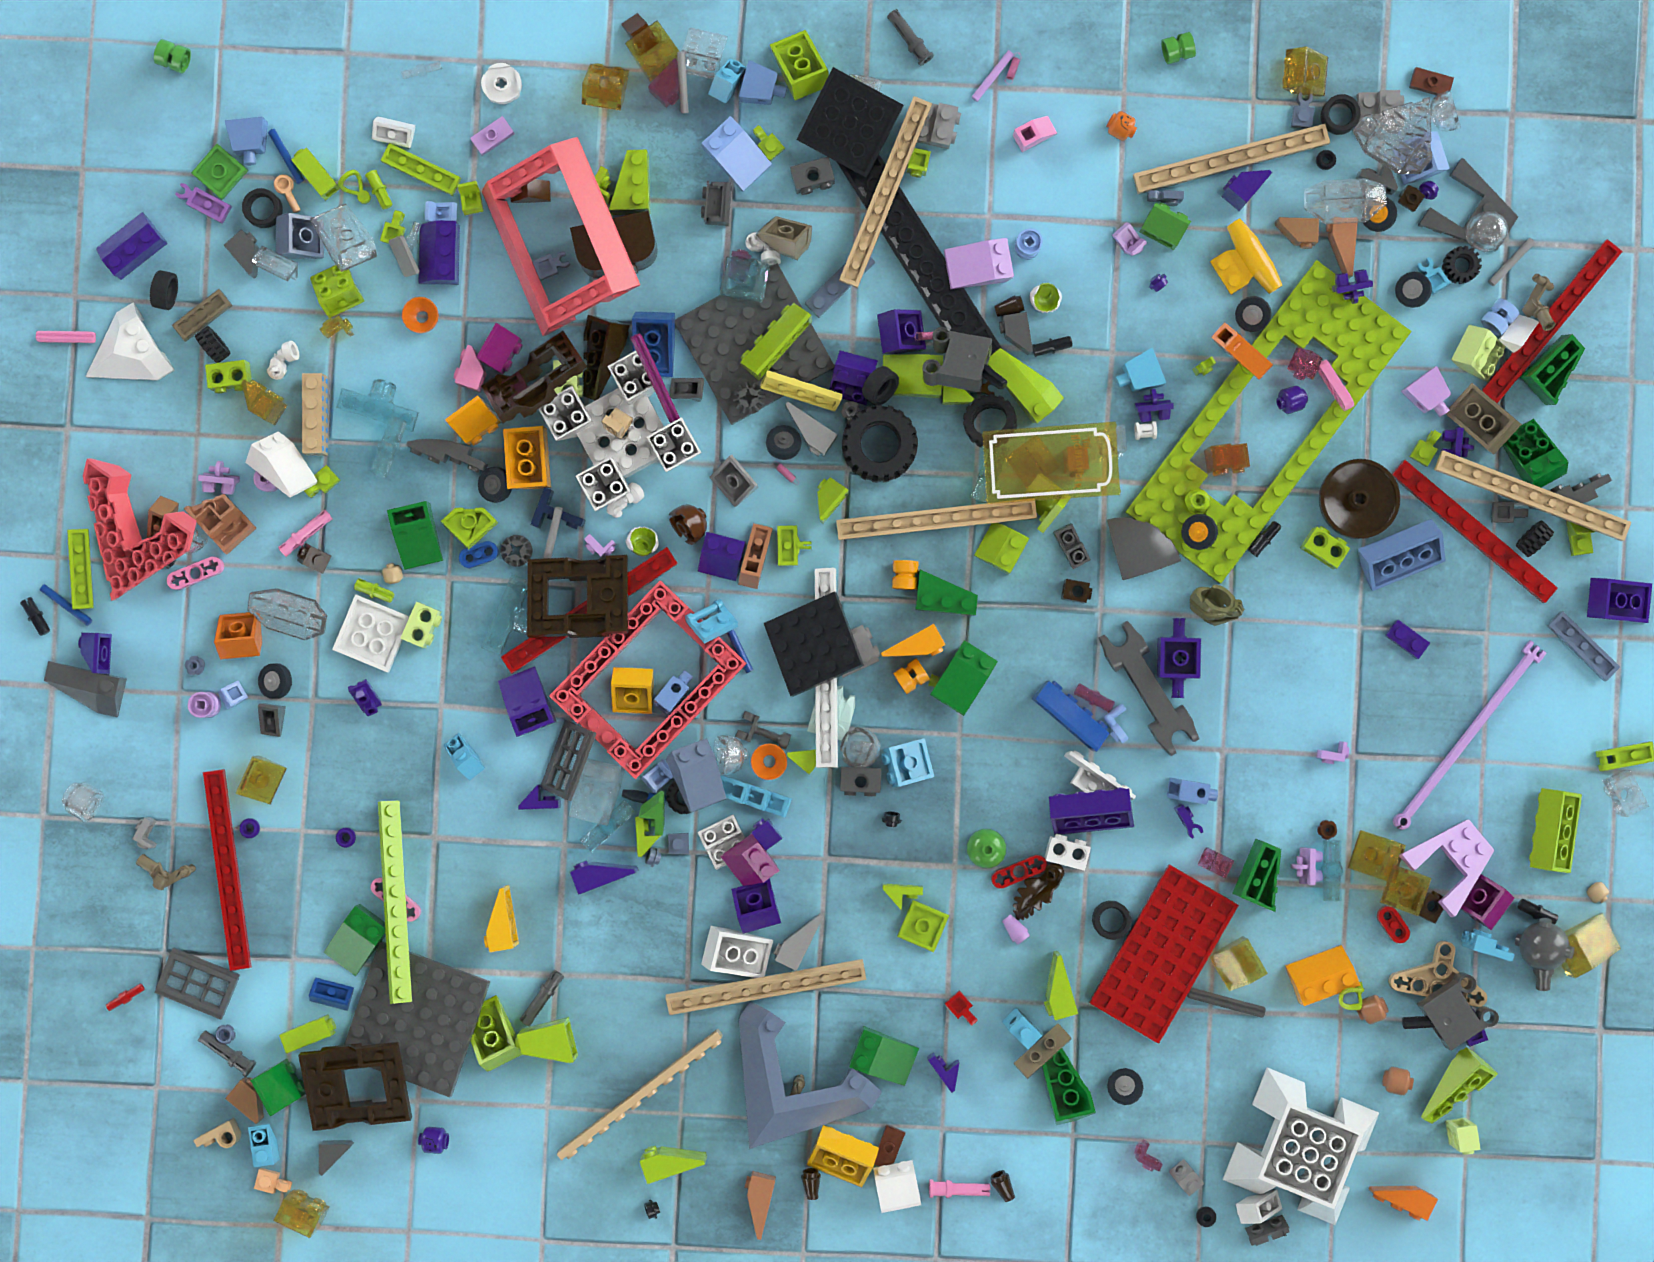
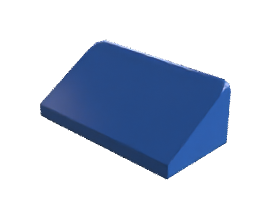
[309,977,354,1011]

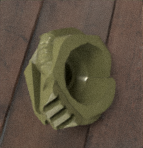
[1190,585,1245,626]

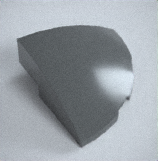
[1107,517,1181,580]

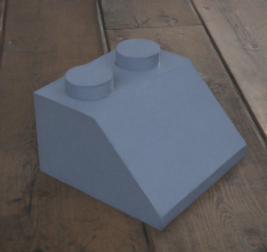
[276,213,324,259]

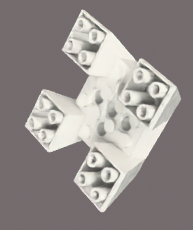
[539,351,701,511]
[1223,1067,1379,1225]

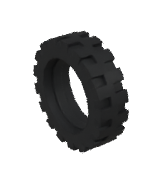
[963,394,1017,449]

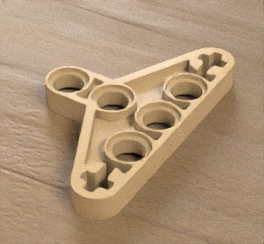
[1388,941,1487,1007]

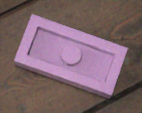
[470,116,515,156]

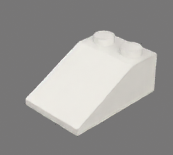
[245,431,317,498]
[701,926,773,978]

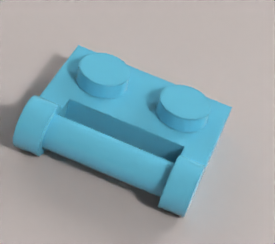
[685,599,738,644]

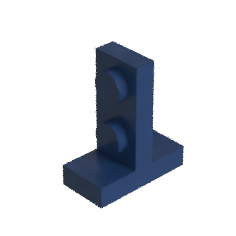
[530,487,586,529]

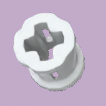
[1134,421,1157,440]

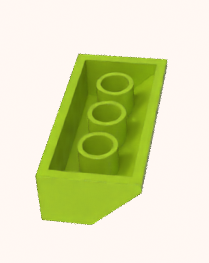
[740,303,812,381]
[1529,788,1582,873]

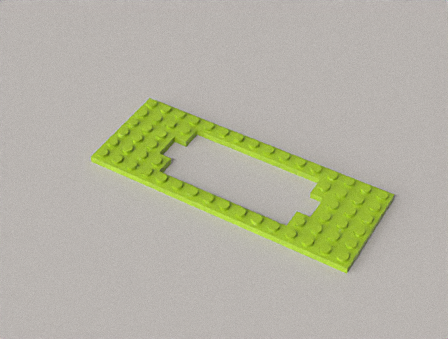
[1125,260,1412,584]

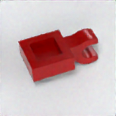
[945,990,978,1026]

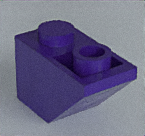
[751,818,783,850]

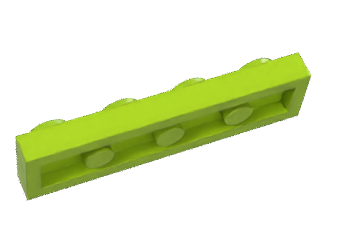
[380,143,461,196]
[67,529,94,610]

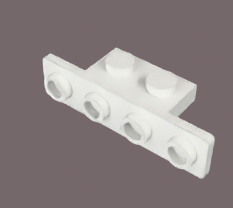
[1064,751,1136,800]

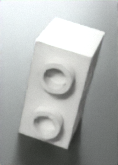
[1044,834,1091,871]

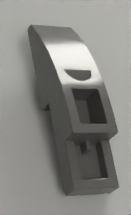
[406,439,488,473]
[1529,473,1612,510]

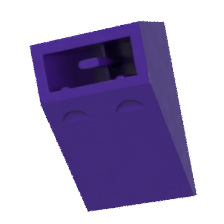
[498,666,557,737]

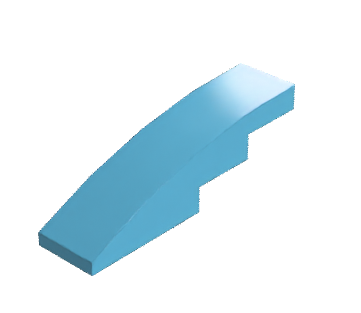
[720,774,792,817]

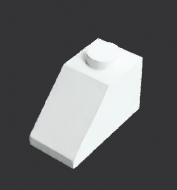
[1236,1190,1282,1224]

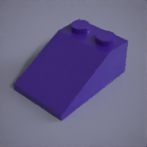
[1587,578,1653,623]
[570,860,639,895]

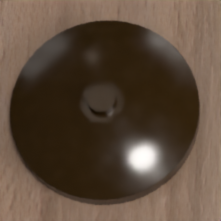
[1319,459,1400,539]

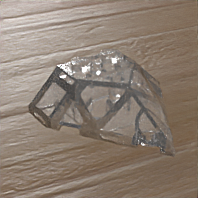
[1353,97,1432,174]

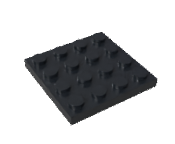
[796,67,904,178]
[764,591,864,697]

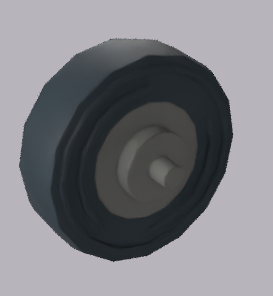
[766,425,802,460]
[478,467,512,503]

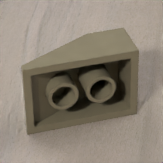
[1446,383,1522,454]

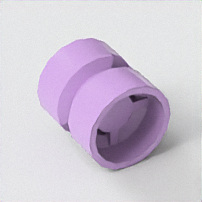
[188,692,221,718]

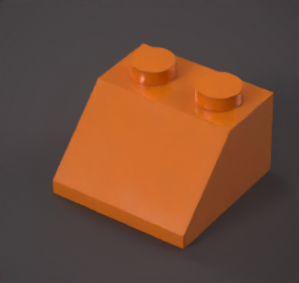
[214,611,262,660]

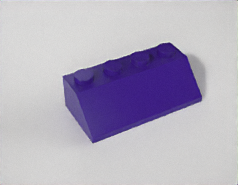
[1049,787,1134,835]

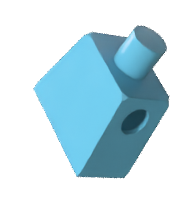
[1115,348,1166,392]
[1002,1008,1043,1050]

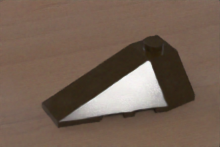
[583,315,630,401]

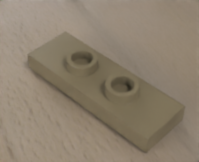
[172,289,233,342]
[1014,1024,1072,1079]

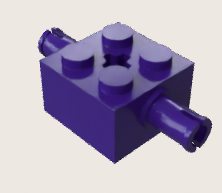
[1157,618,1201,698]

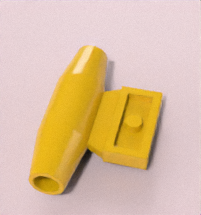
[1210,218,1283,295]

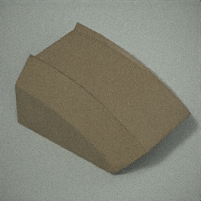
[755,216,812,261]

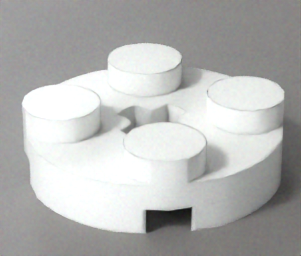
[481,63,522,104]

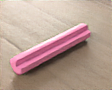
[36,331,96,343]

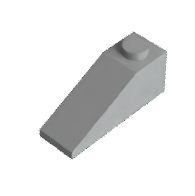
[786,402,837,457]
[773,913,823,971]

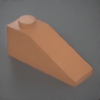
[1326,214,1358,279]
[738,523,773,589]
[744,1171,776,1240]

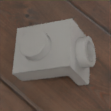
[132,817,157,850]
[1169,1159,1204,1196]

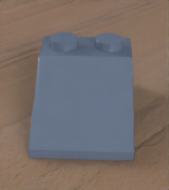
[665,738,726,813]

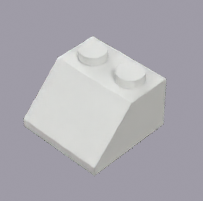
[873,1160,921,1213]

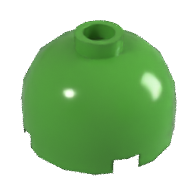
[967,829,1006,868]

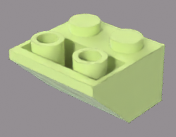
[1451,325,1505,382]

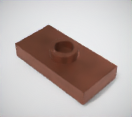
[1409,67,1454,98]
[874,1125,905,1166]

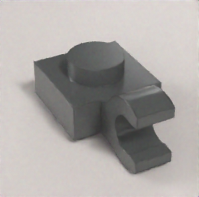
[1491,502,1528,523]

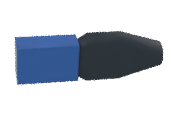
[622,789,667,806]

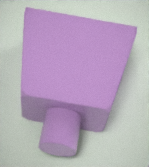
[1401,366,1451,417]

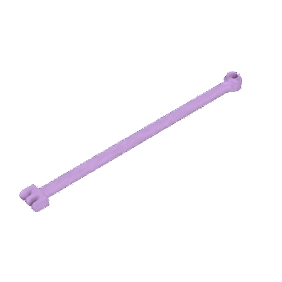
[1393,640,1547,830]

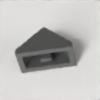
[258,703,286,737]
[319,1140,354,1176]

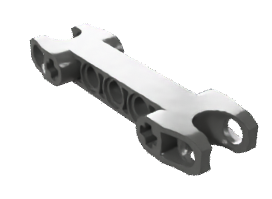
[1099,621,1199,756]

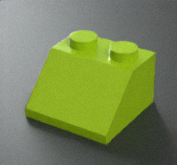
[974,523,1030,575]

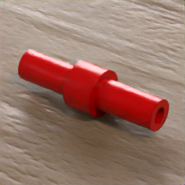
[106,983,145,1011]

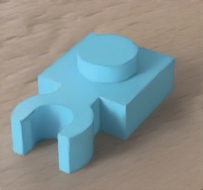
[1417,257,1451,295]

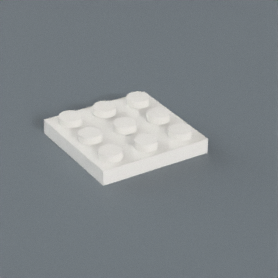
[332,594,410,672]

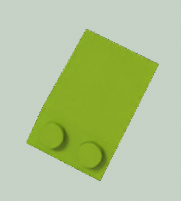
[770,30,829,101]
[882,354,944,398]
[1044,951,1078,1021]
[471,995,522,1072]
[639,1145,707,1184]

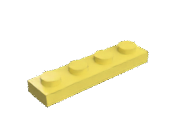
[760,370,842,412]

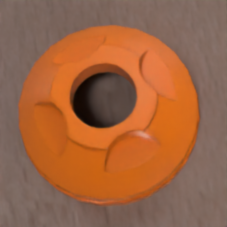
[402,297,439,333]
[751,744,787,780]

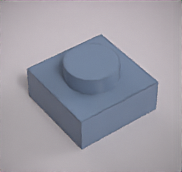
[668,833,689,854]

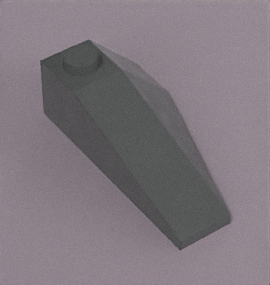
[44,661,127,717]

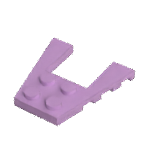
[1399,819,1494,917]

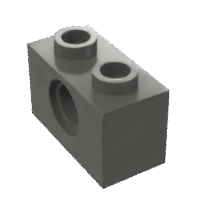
[790,157,835,195]
[840,766,881,796]

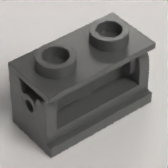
[701,181,732,226]

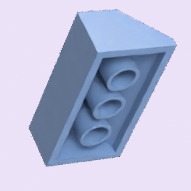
[1358,519,1446,591]

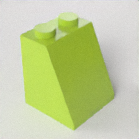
[515,1017,578,1063]

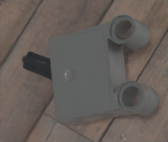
[923,327,1008,392]
[1402,972,1499,1051]

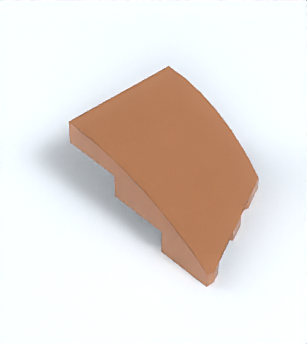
[184,494,256,555]

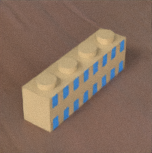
[302,373,328,456]

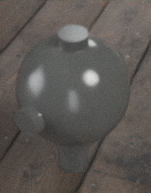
[1515,918,1574,991]

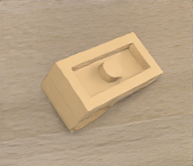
[602,407,633,439]
[193,1118,241,1148]

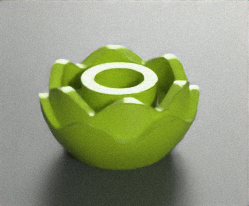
[1185,489,1210,513]

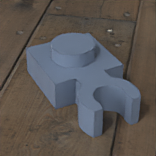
[1291,92,1314,129]
[1147,190,1184,206]
[532,252,570,281]

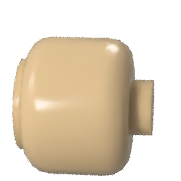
[382,563,403,584]
[1587,882,1609,903]

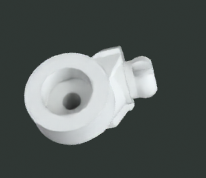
[746,232,781,267]
[267,341,299,380]
[607,482,644,518]

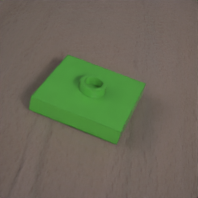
[191,144,248,200]

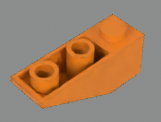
[1211,322,1273,380]
[1369,1186,1438,1221]

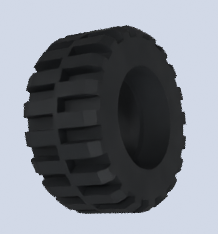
[842,404,918,483]

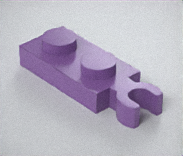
[175,183,232,224]

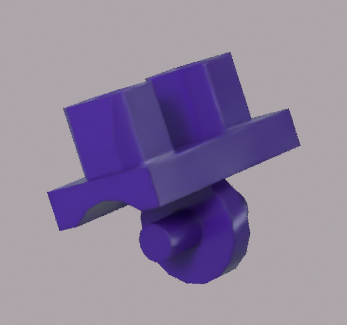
[1332,269,1373,304]
[1135,388,1174,422]
[1440,427,1474,458]
[348,679,382,716]

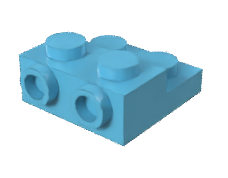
[881,738,934,787]
[1461,929,1515,962]

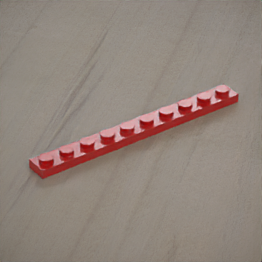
[1482,239,1623,403]
[1392,460,1558,603]
[501,547,678,674]
[203,769,252,971]

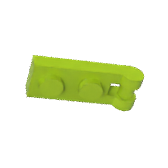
[1595,741,1654,771]

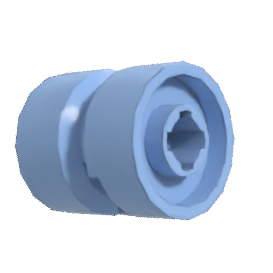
[1015,228,1043,260]
[1481,298,1519,336]

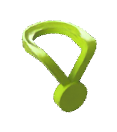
[338,169,371,204]
[1338,982,1365,1010]

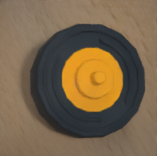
[1361,196,1397,232]
[1181,514,1218,550]

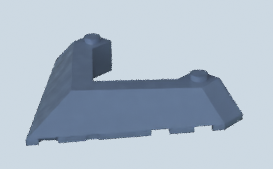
[739,1001,882,1149]

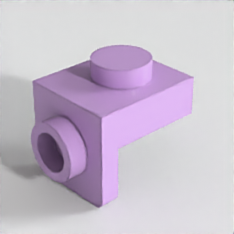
[1112,222,1147,256]
[584,534,616,557]
[1316,741,1349,764]

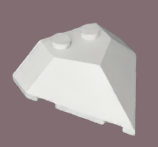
[86,302,175,381]

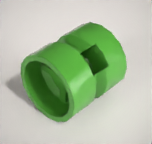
[1161,32,1196,64]
[153,39,191,73]

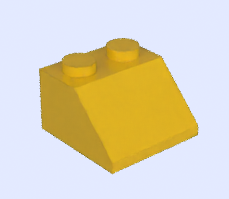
[611,667,654,714]

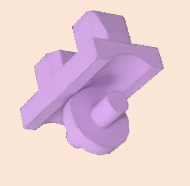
[198,461,240,494]
[1291,847,1323,885]

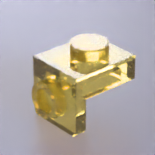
[319,315,354,338]

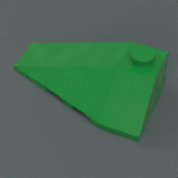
[1042,1049,1096,1125]

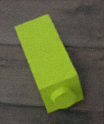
[291,147,340,201]
[279,1014,336,1054]

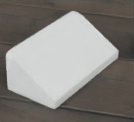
[372,117,415,148]
[1499,315,1539,353]

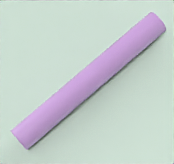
[972,50,1014,102]

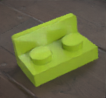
[595,166,611,204]

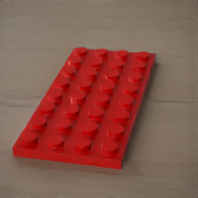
[1089,864,1239,1044]

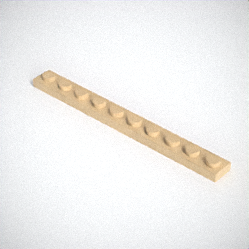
[839,96,932,289]
[1133,124,1330,194]
[1434,451,1631,541]
[836,498,1037,540]
[666,959,866,1015]
[557,1029,723,1160]

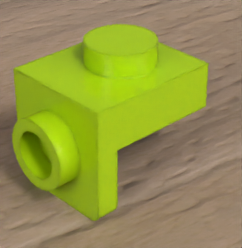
[907,148,931,178]
[457,181,484,216]

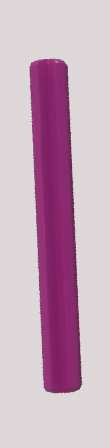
[631,334,680,423]

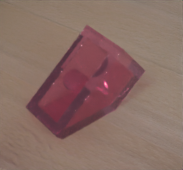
[648,58,680,108]

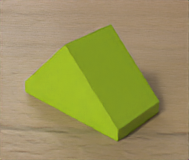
[942,385,974,405]
[787,749,816,774]

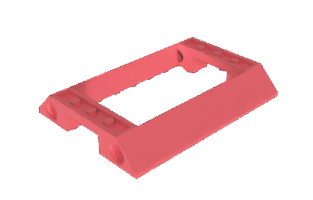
[481,137,640,336]
[549,580,747,779]

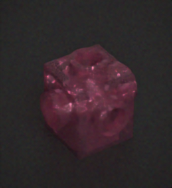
[1287,347,1323,381]

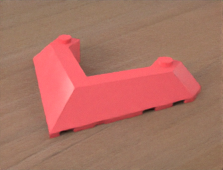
[83,458,197,601]

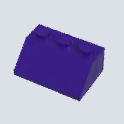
[96,212,168,280]
[419,220,460,285]

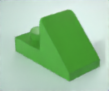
[639,791,665,835]

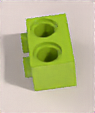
[205,360,253,393]
[1300,526,1350,569]

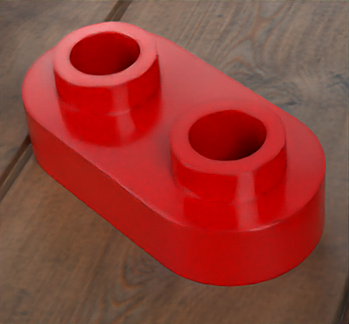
[1377,906,1410,943]

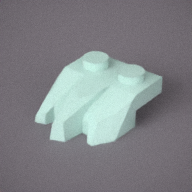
[807,686,855,742]

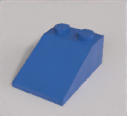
[632,312,675,377]

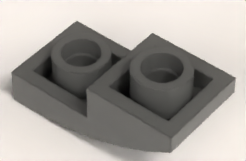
[1053,523,1091,569]

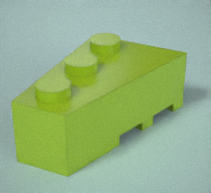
[609,149,651,215]

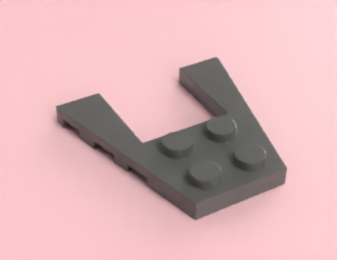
[1418,158,1518,251]

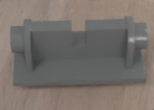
[1245,1215,1289,1246]

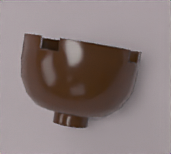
[669,504,707,545]

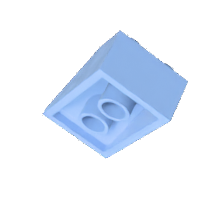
[701,116,772,192]

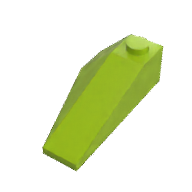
[988,348,1064,423]
[1421,1047,1498,1124]

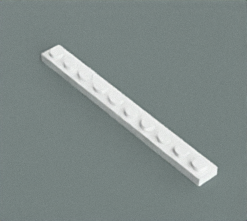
[815,568,838,768]

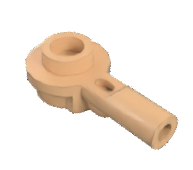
[274,175,301,213]

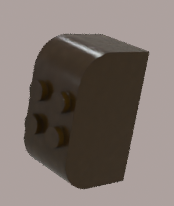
[570,211,658,279]

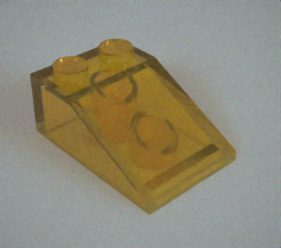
[1562,913,1621,978]

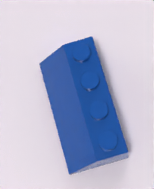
[1032,681,1110,752]

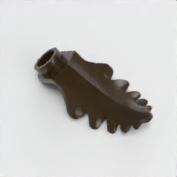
[1013,863,1065,920]

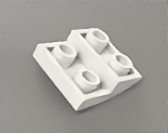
[698,815,745,870]

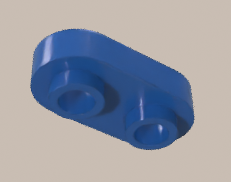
[459,541,499,568]

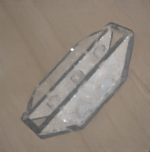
[1304,178,1386,224]
[247,588,327,640]

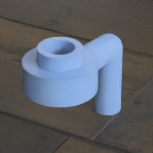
[1104,703,1129,744]

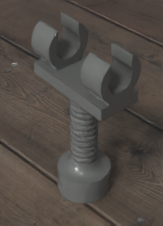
[735,711,791,750]

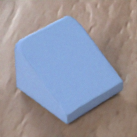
[218,681,248,709]

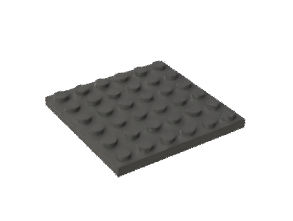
[675,263,835,425]
[344,941,491,1097]

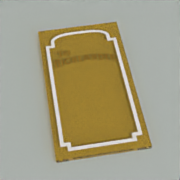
[982,422,1121,504]

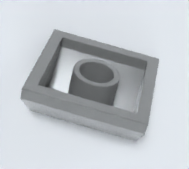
[710,455,759,507]

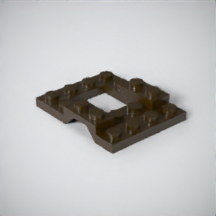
[481,331,587,424]
[527,555,628,638]
[298,1042,412,1131]

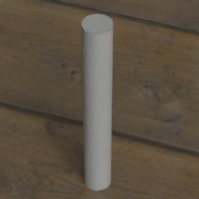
[677,51,689,113]
[1488,238,1535,286]
[543,507,563,559]

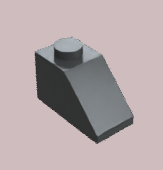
[224,229,260,279]
[999,312,1033,355]

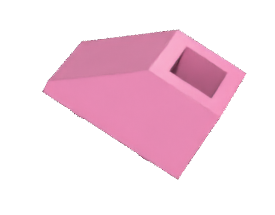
[1013,116,1057,152]
[454,345,487,392]

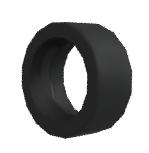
[1320,94,1361,135]
[242,188,283,228]
[150,270,178,310]
[862,366,899,405]
[1092,901,1131,940]

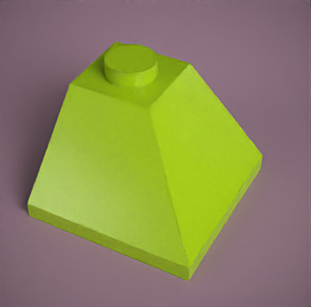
[817,477,849,524]

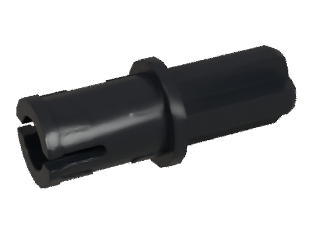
[1032,336,1073,357]
[1247,521,1281,557]
[20,597,50,636]
[1517,899,1558,924]

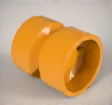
[892,560,919,590]
[893,658,930,695]

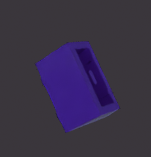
[829,350,878,405]

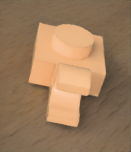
[254,1168,292,1194]

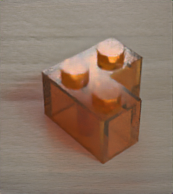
[1204,443,1250,477]

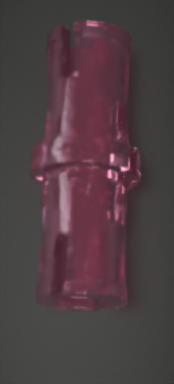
[1074,683,1115,713]

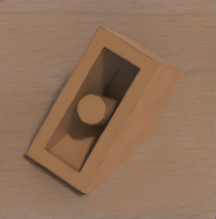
[1275,217,1319,249]
[147,496,179,538]
[225,1077,264,1124]

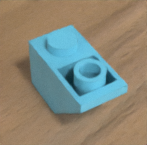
[708,58,747,103]
[444,733,485,781]
[248,1124,280,1167]

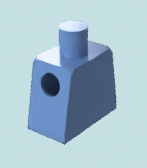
[739,60,788,105]
[225,117,268,166]
[653,670,693,716]
[1167,778,1218,804]

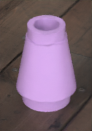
[1002,915,1030,945]

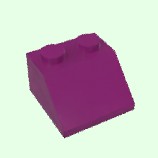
[476,323,523,375]
[721,834,780,886]
[1460,874,1515,930]

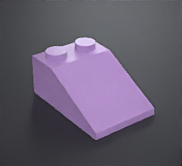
[944,238,1014,289]

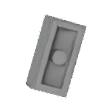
[389,235,420,277]

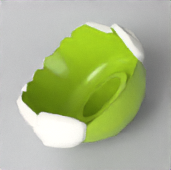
[1030,283,1062,313]
[626,526,659,556]

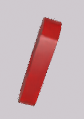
[991,854,1047,889]

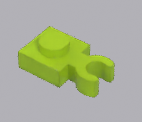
[1192,356,1216,376]

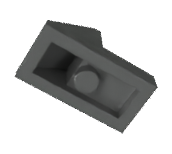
[1355,162,1398,195]
[670,378,704,402]

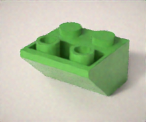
[1139,203,1191,250]

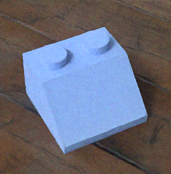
[1392,131,1449,185]

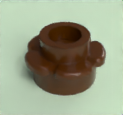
[1317,820,1337,840]

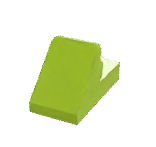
[1566,520,1596,556]
[635,816,661,857]
[882,884,923,910]

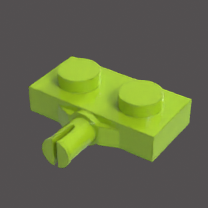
[777,525,812,566]

